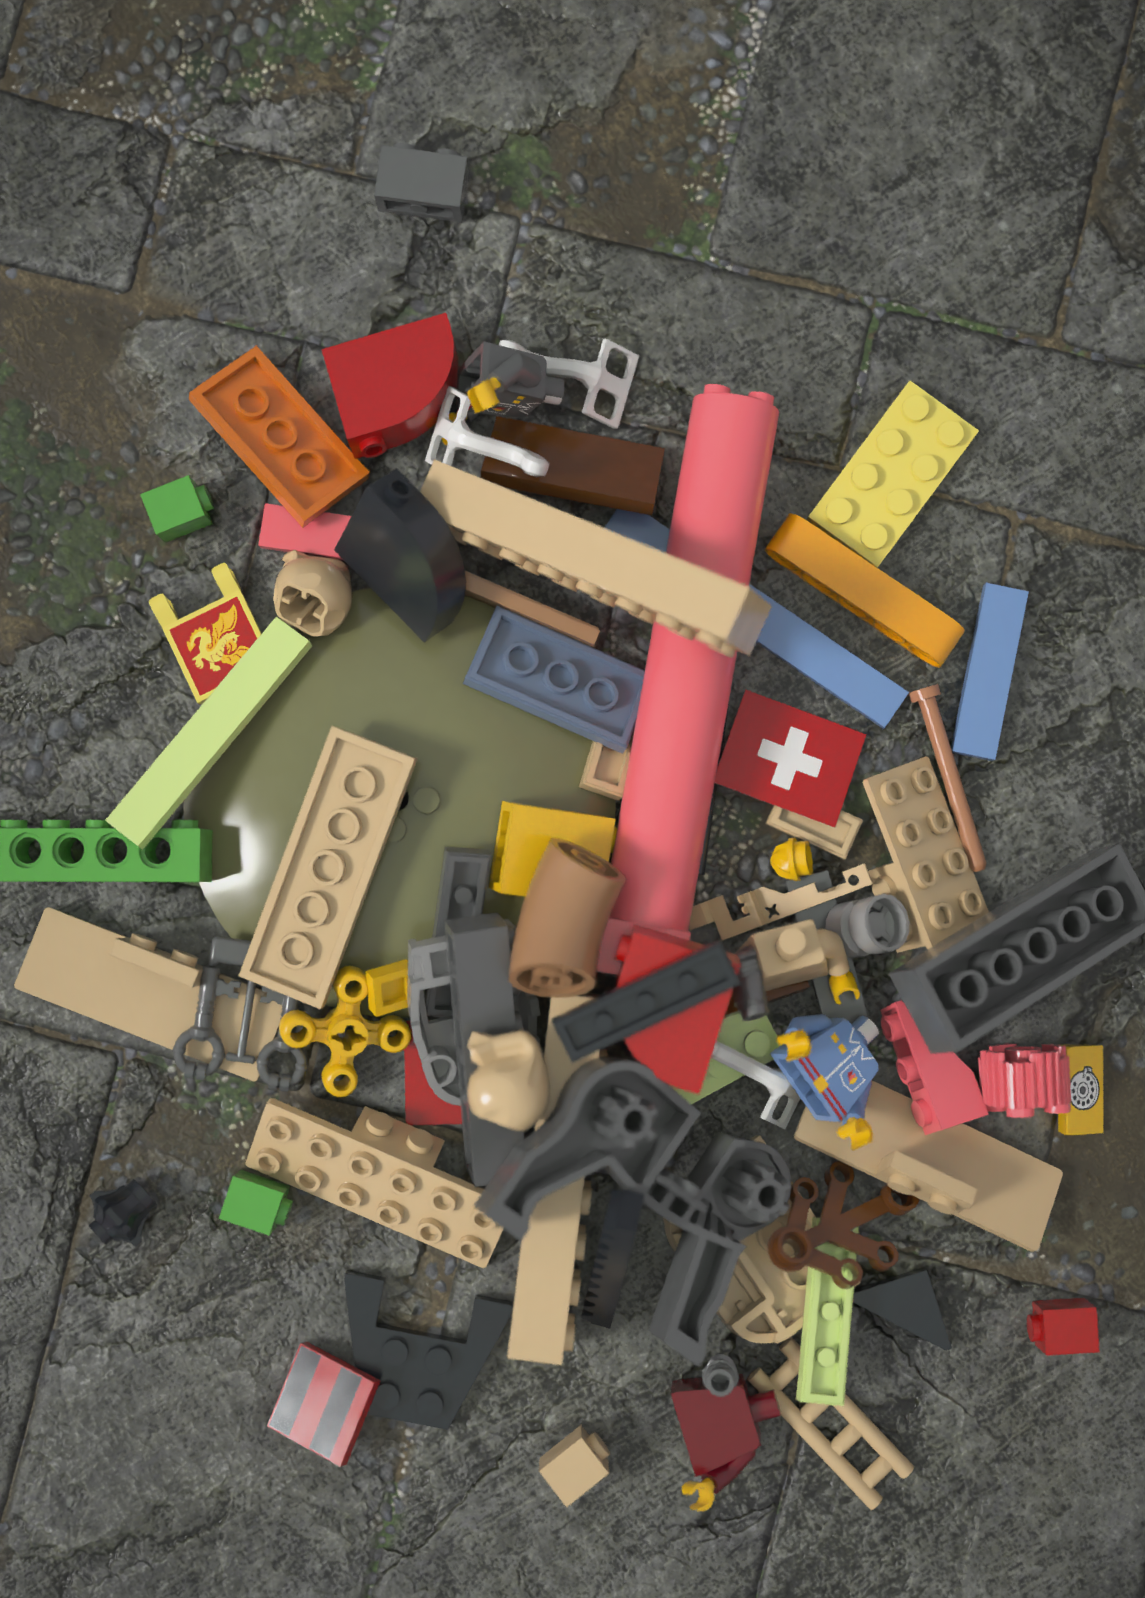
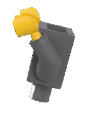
[441,342,564,446]

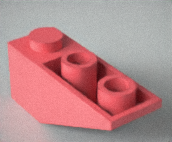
[880,1000,989,1135]

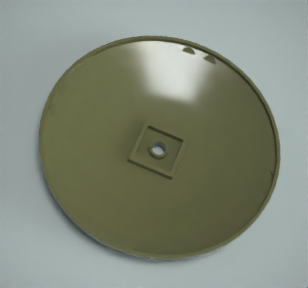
[183,588,615,1018]

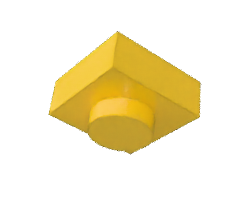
[366,959,408,1017]

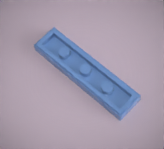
[951,583,1029,761]

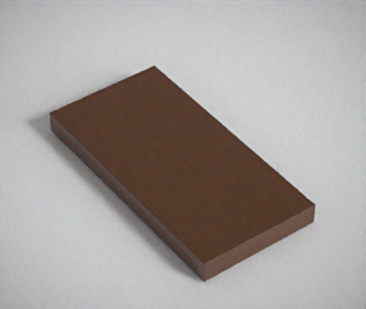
[480,416,665,515]

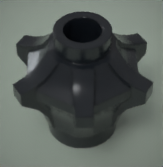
[88,1179,157,1247]

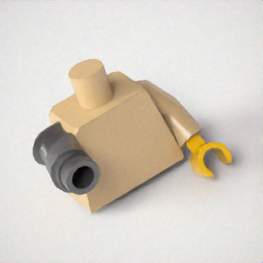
[734,920,860,1021]

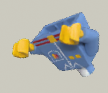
[770,1014,879,1151]

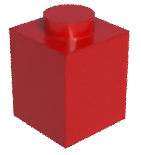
[1027,1298,1100,1356]

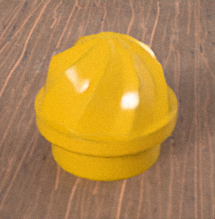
[770,837,813,881]

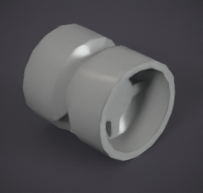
[825,894,909,958]

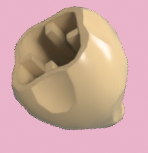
[273,550,352,637]
[467,1030,550,1131]

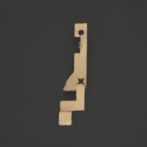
[689,863,873,941]

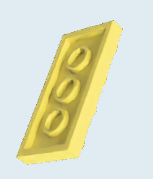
[806,380,979,568]

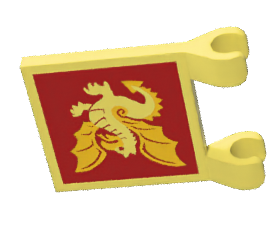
[149,563,262,705]

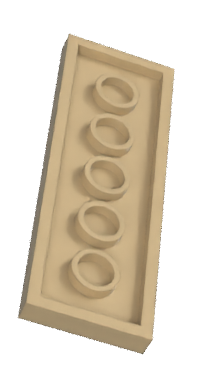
[239,726,418,1009]

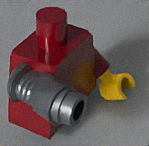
[671,1354,781,1511]

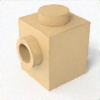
[539,1425,610,1507]

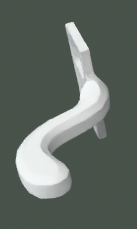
[499,339,639,429]
[425,386,550,477]
[711,1041,800,1129]

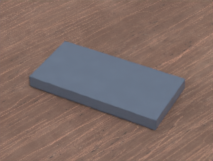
[463,605,645,754]

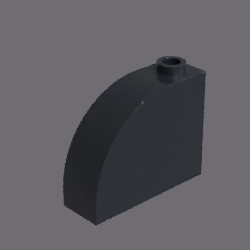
[334,468,466,643]

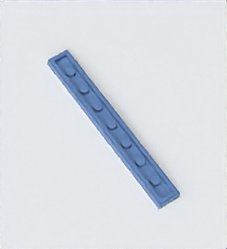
[604,509,909,729]

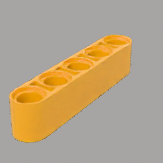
[765,513,965,668]

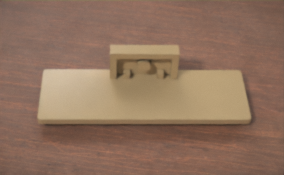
[863,756,989,953]
[14,907,282,1081]
[794,1080,1063,1252]
[246,1098,503,1268]

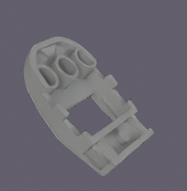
[407,919,540,1106]

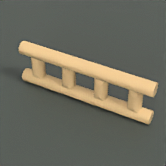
[747,1337,914,1510]

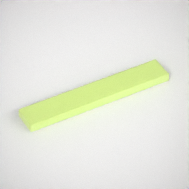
[105,617,312,850]

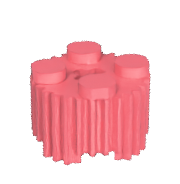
[978,1043,1071,1118]

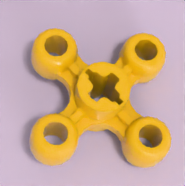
[279,966,411,1097]

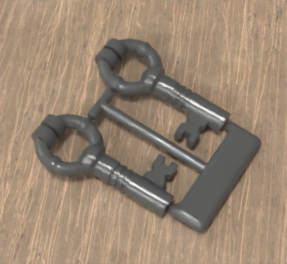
[172,936,308,1092]

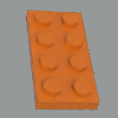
[189,346,370,528]

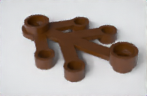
[767,1161,920,1289]

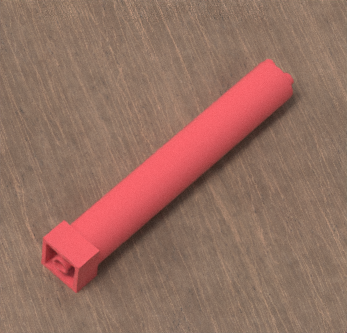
[597,384,779,975]

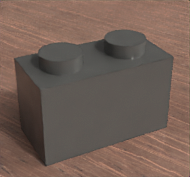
[374,143,469,223]

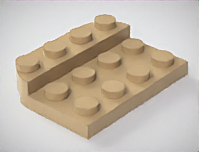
[663,1135,861,1344]

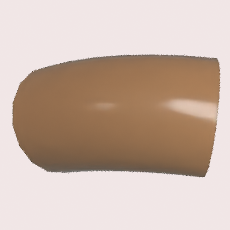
[508,838,626,998]

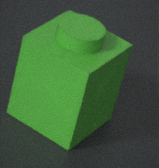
[140,475,214,543]
[219,1170,293,1235]

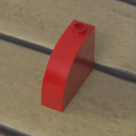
[321,313,459,459]
[614,924,741,1094]

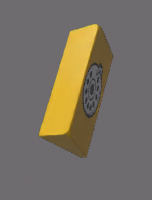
[1058,1044,1103,1135]

